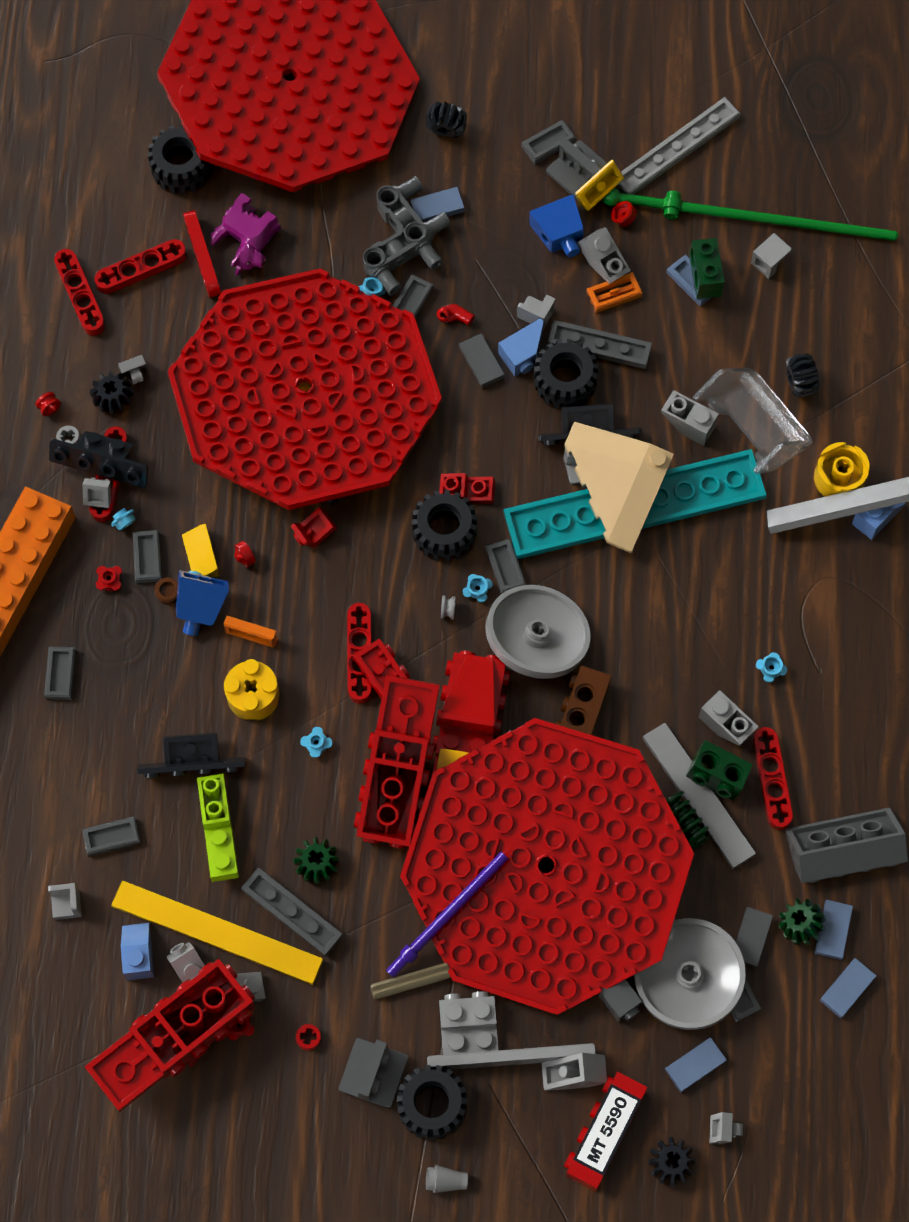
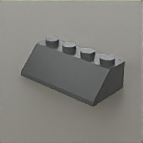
[785,807,908,883]

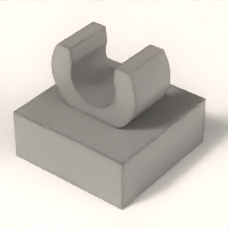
[118,355,146,384]
[82,477,111,508]
[709,1112,743,1145]

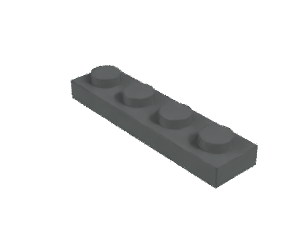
[548,320,652,369]
[241,867,343,957]

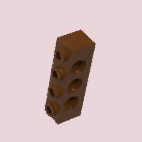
[556,666,611,735]

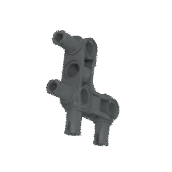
[363,176,450,296]

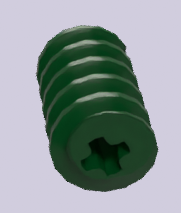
[666,791,713,851]

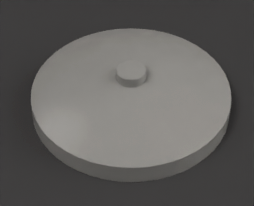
[485,585,590,679]
[634,918,746,1030]

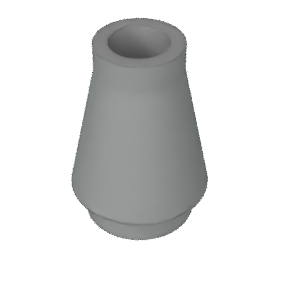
[426,1165,468,1193]

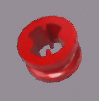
[35,392,61,417]
[296,1024,321,1051]

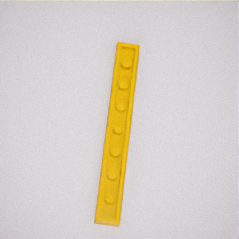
[111,880,324,985]

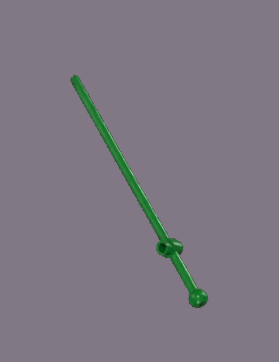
[603,188,899,241]

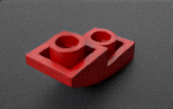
[439,473,496,504]

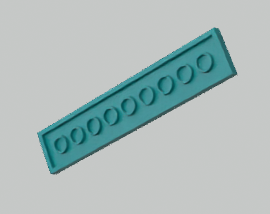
[503,449,767,559]

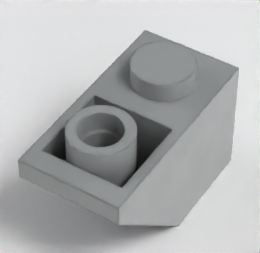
[577,227,631,284]
[661,390,719,446]
[699,690,759,746]

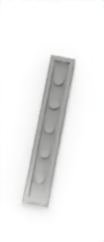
[616,97,741,195]
[767,477,909,534]
[642,723,756,870]
[427,1043,595,1070]

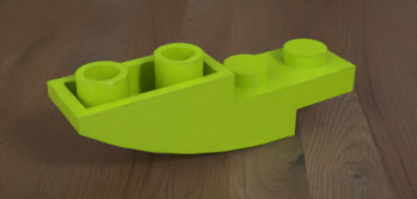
[197,774,239,882]

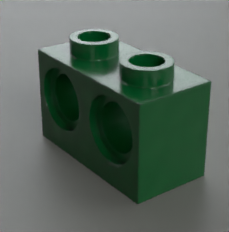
[689,238,725,299]
[686,740,753,801]

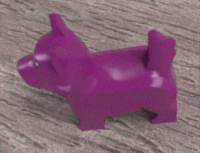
[210,193,281,276]

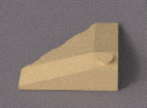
[564,422,674,553]

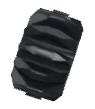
[426,101,467,138]
[785,354,820,397]
[90,370,134,415]
[648,1137,696,1187]

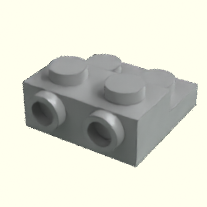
[439,991,498,1055]

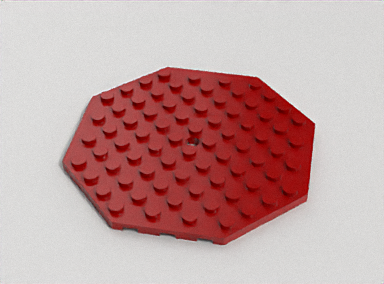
[157,0,420,192]
[168,268,442,510]
[400,718,695,1015]

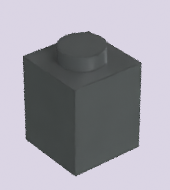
[599,980,642,1023]

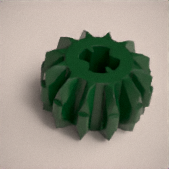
[293,837,340,884]
[779,898,826,946]

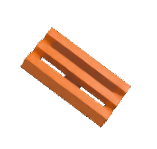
[586,272,642,313]
[224,616,278,648]

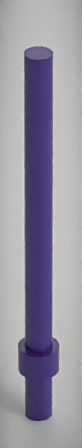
[386,851,509,977]

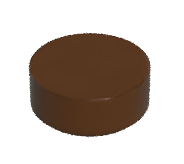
[154,577,178,605]

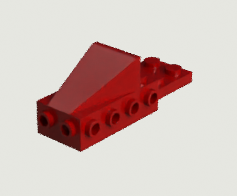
[432,651,511,772]
[354,675,440,849]
[84,959,255,1113]

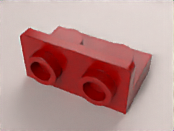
[353,638,410,699]

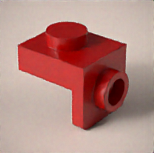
[291,507,337,548]

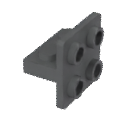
[546,139,608,201]
[339,1038,408,1108]

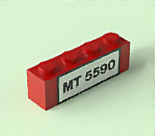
[564,1071,647,1192]

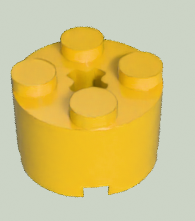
[814,442,870,497]
[224,659,279,720]

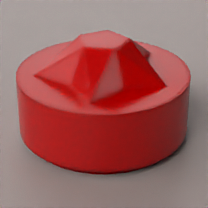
[611,201,637,227]
[234,541,256,568]

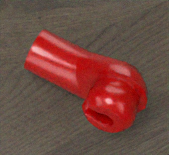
[436,304,475,326]

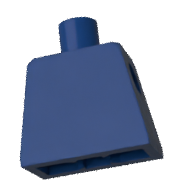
[529,194,584,258]
[176,570,229,636]

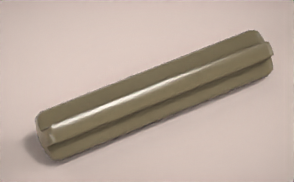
[371,963,450,999]

